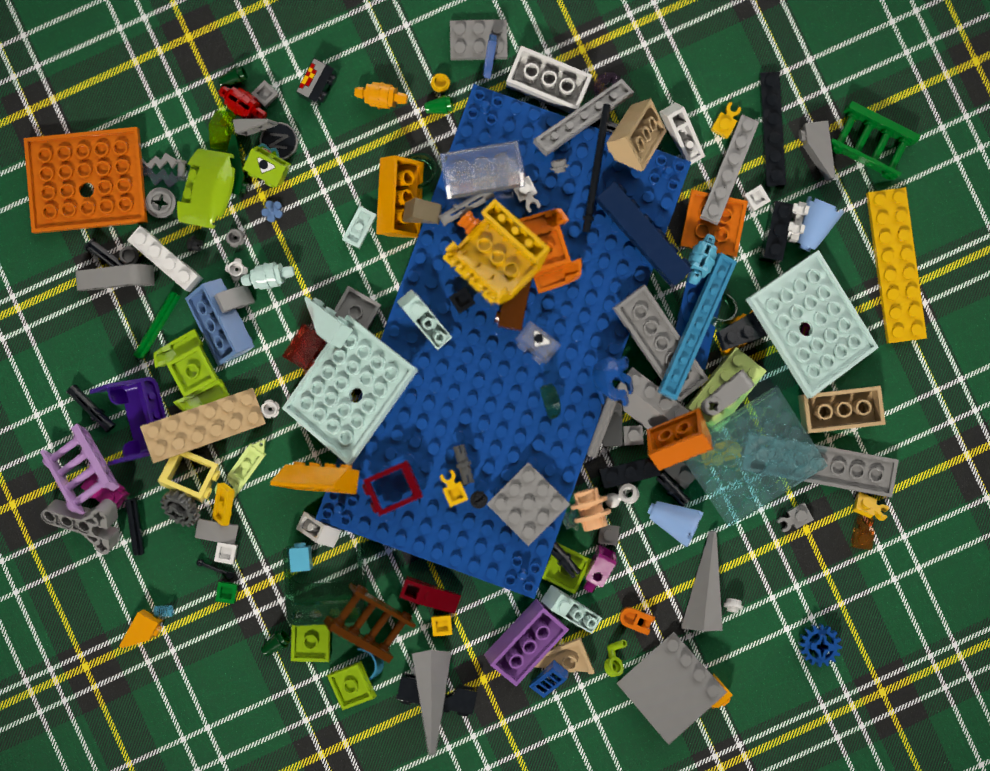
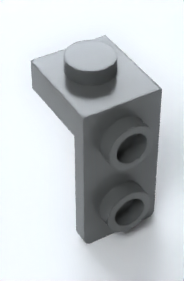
[601,402,623,447]

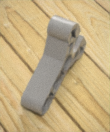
[41,499,120,554]

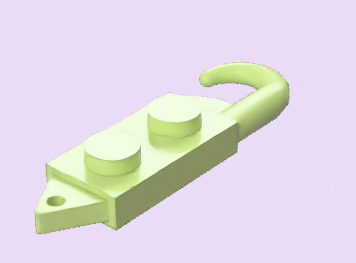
[215,439,266,498]

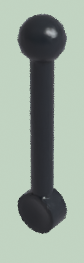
[196,559,234,579]

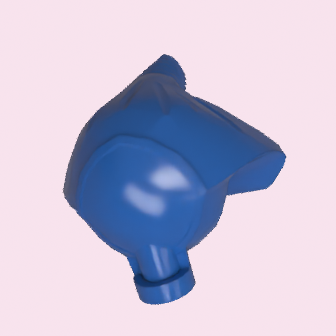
[593,357,634,407]

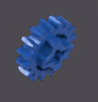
[798,624,842,667]

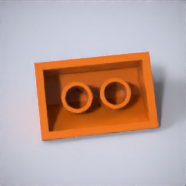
[647,408,713,471]

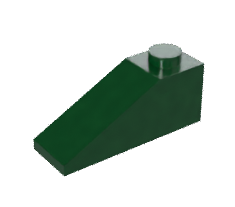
[227,134,249,198]

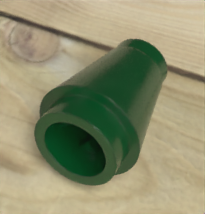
[218,66,248,88]
[261,630,290,657]

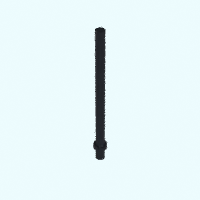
[582,104,611,233]

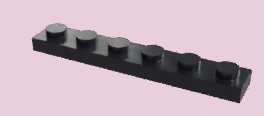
[759,72,786,187]

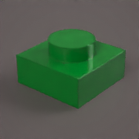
[215,581,239,604]

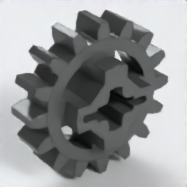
[160,490,201,527]

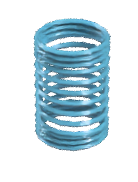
[154,605,174,617]

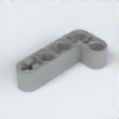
[75,264,155,291]

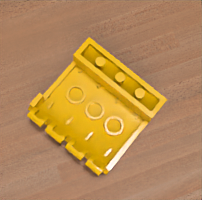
[443,199,550,305]

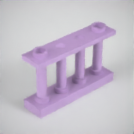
[40,424,120,515]

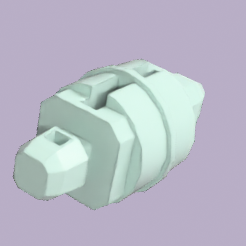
[241,262,295,290]

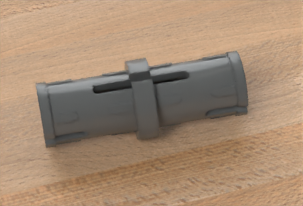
[453,444,475,485]

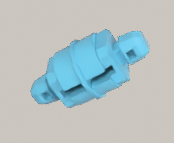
[688,234,718,285]

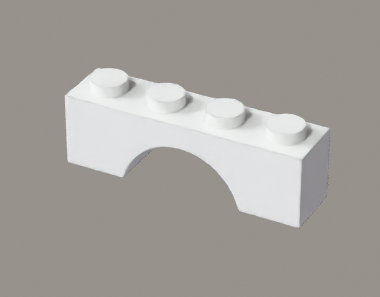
[127,226,203,293]

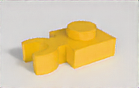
[711,102,741,139]
[440,470,468,507]
[853,492,889,521]

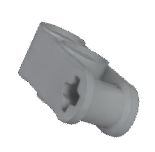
[701,369,755,415]

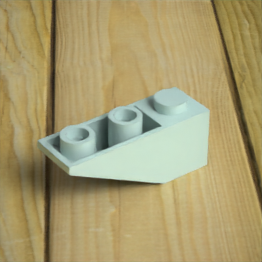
[397,289,452,350]
[304,297,353,349]
[541,585,602,634]

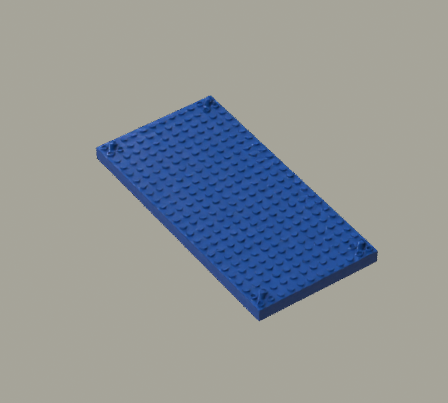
[315,84,691,599]

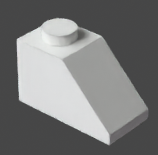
[296,512,342,548]

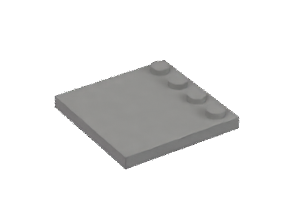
[617,632,727,745]

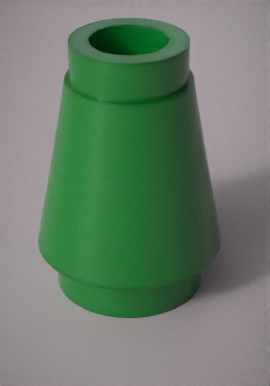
[425,95,454,114]

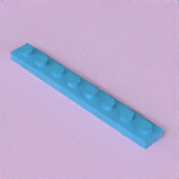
[657,253,737,400]

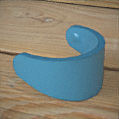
[357,647,384,680]

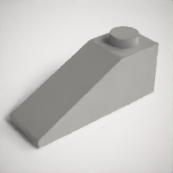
[799,121,835,182]

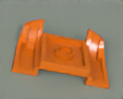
[518,208,582,294]

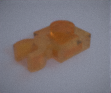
[851,515,875,550]

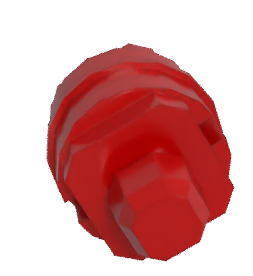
[218,86,267,119]

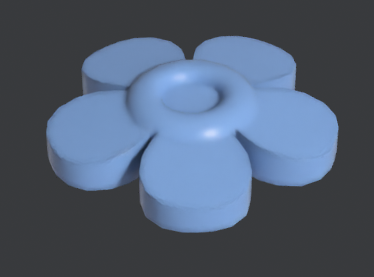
[262,200,283,222]

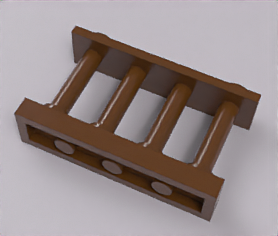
[323,583,416,663]

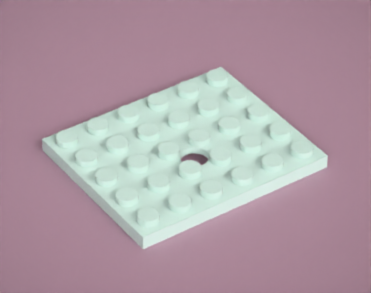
[746,250,879,399]
[282,315,418,465]

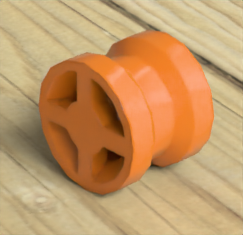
[457,210,481,235]

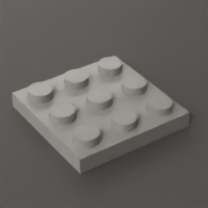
[487,462,570,546]

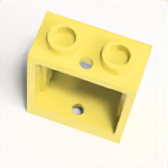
[158,452,221,503]

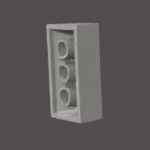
[615,367,690,429]

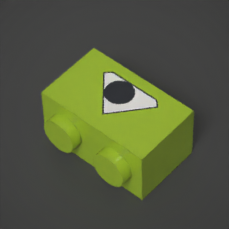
[243,146,291,188]

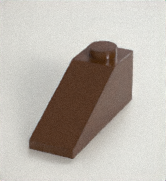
[495,280,531,332]

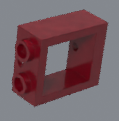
[362,460,424,516]

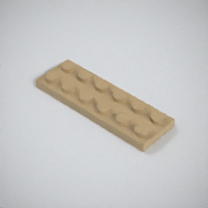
[140,388,266,463]

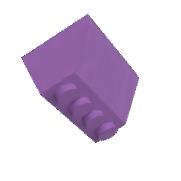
[484,598,569,686]

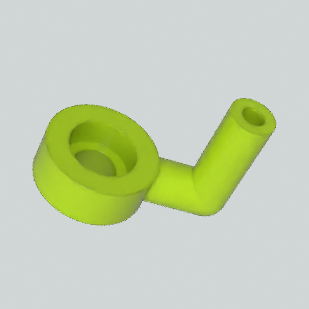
[604,640,627,677]

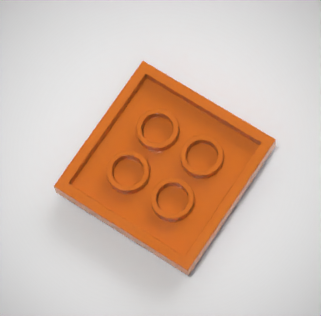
[679,190,748,258]

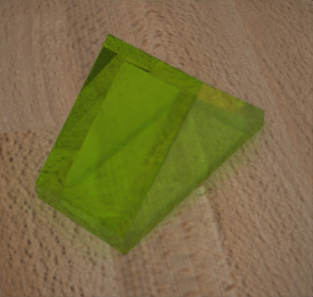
[209,110,235,150]

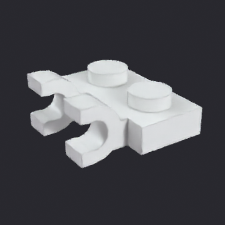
[788,201,810,243]

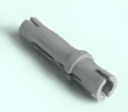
[438,186,495,226]

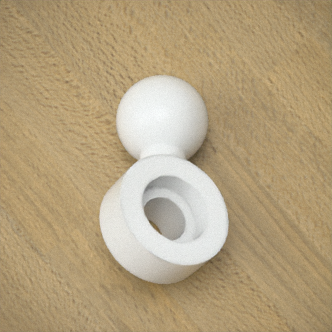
[605,483,639,508]

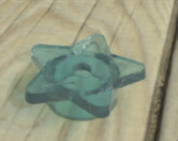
[563,508,579,531]

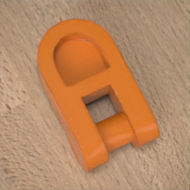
[619,607,656,635]

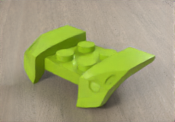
[154,329,230,412]

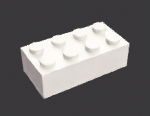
[506,46,592,114]

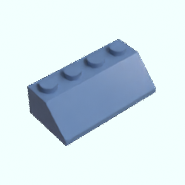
[185,278,254,366]

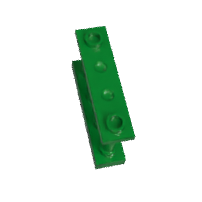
[831,101,921,180]

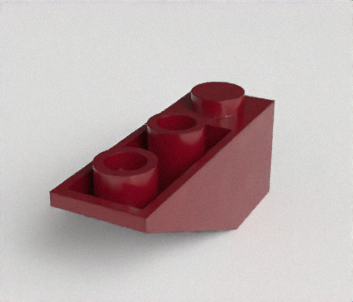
[399,576,461,614]

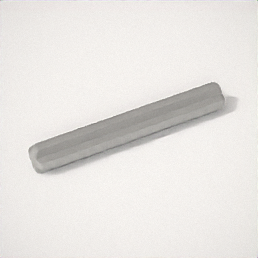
[587,397,618,458]

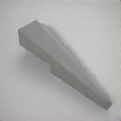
[681,531,723,631]
[412,650,451,756]

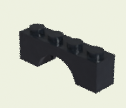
[397,673,478,716]

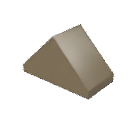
[403,198,442,224]

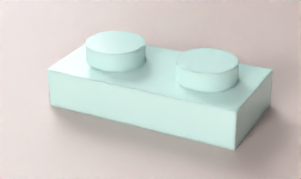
[342,206,377,249]

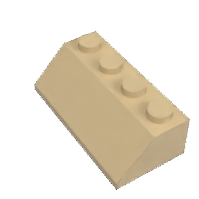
[606,98,667,171]

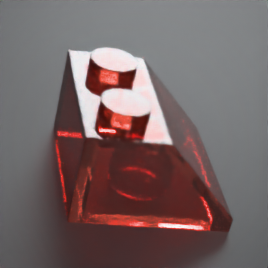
[282,323,327,370]

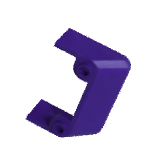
[90,377,166,466]

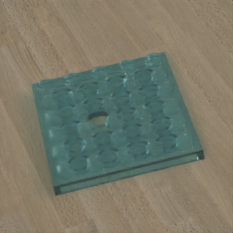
[684,386,828,527]

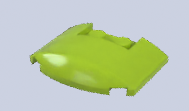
[177,148,235,229]

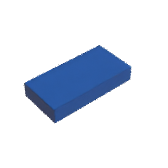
[483,34,497,79]

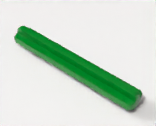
[134,291,180,360]

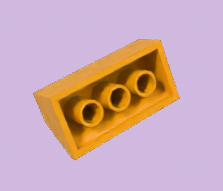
[376,155,424,238]
[270,462,359,494]

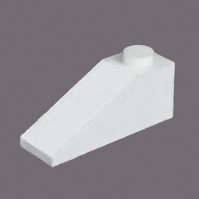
[659,102,705,164]

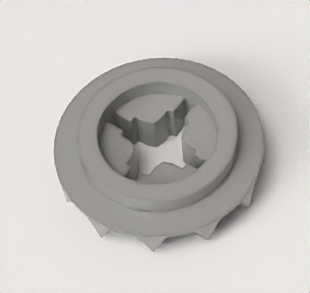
[145,187,176,218]

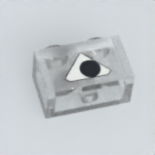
[515,321,561,365]

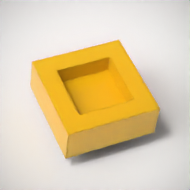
[431,614,453,637]

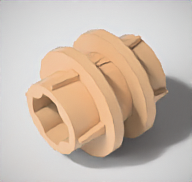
[570,487,612,531]

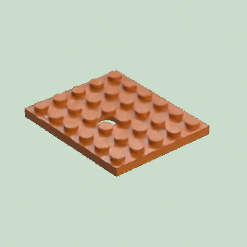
[24,127,148,234]

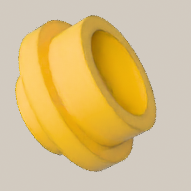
[431,73,450,93]

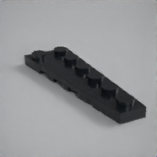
[716,312,803,351]

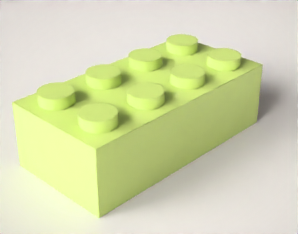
[685,347,767,432]

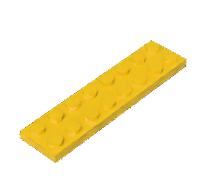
[866,187,927,344]

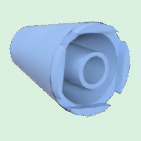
[797,196,844,252]
[647,501,704,547]

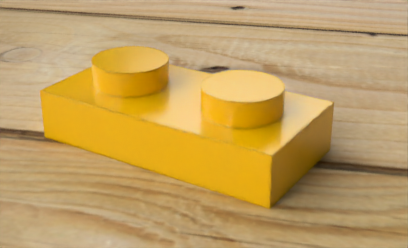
[212,482,235,526]

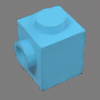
[289,542,313,572]

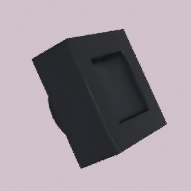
[449,287,476,314]

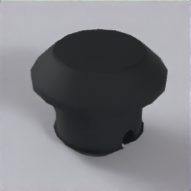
[187,235,203,252]
[470,491,488,509]

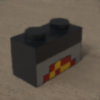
[296,58,337,107]

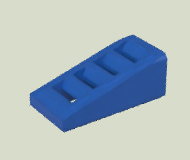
[529,660,569,698]

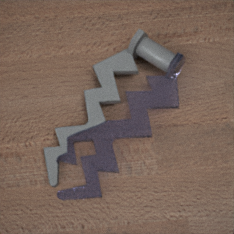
[142,153,187,188]

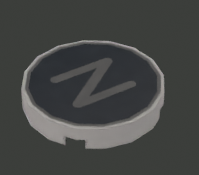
[260,122,299,160]

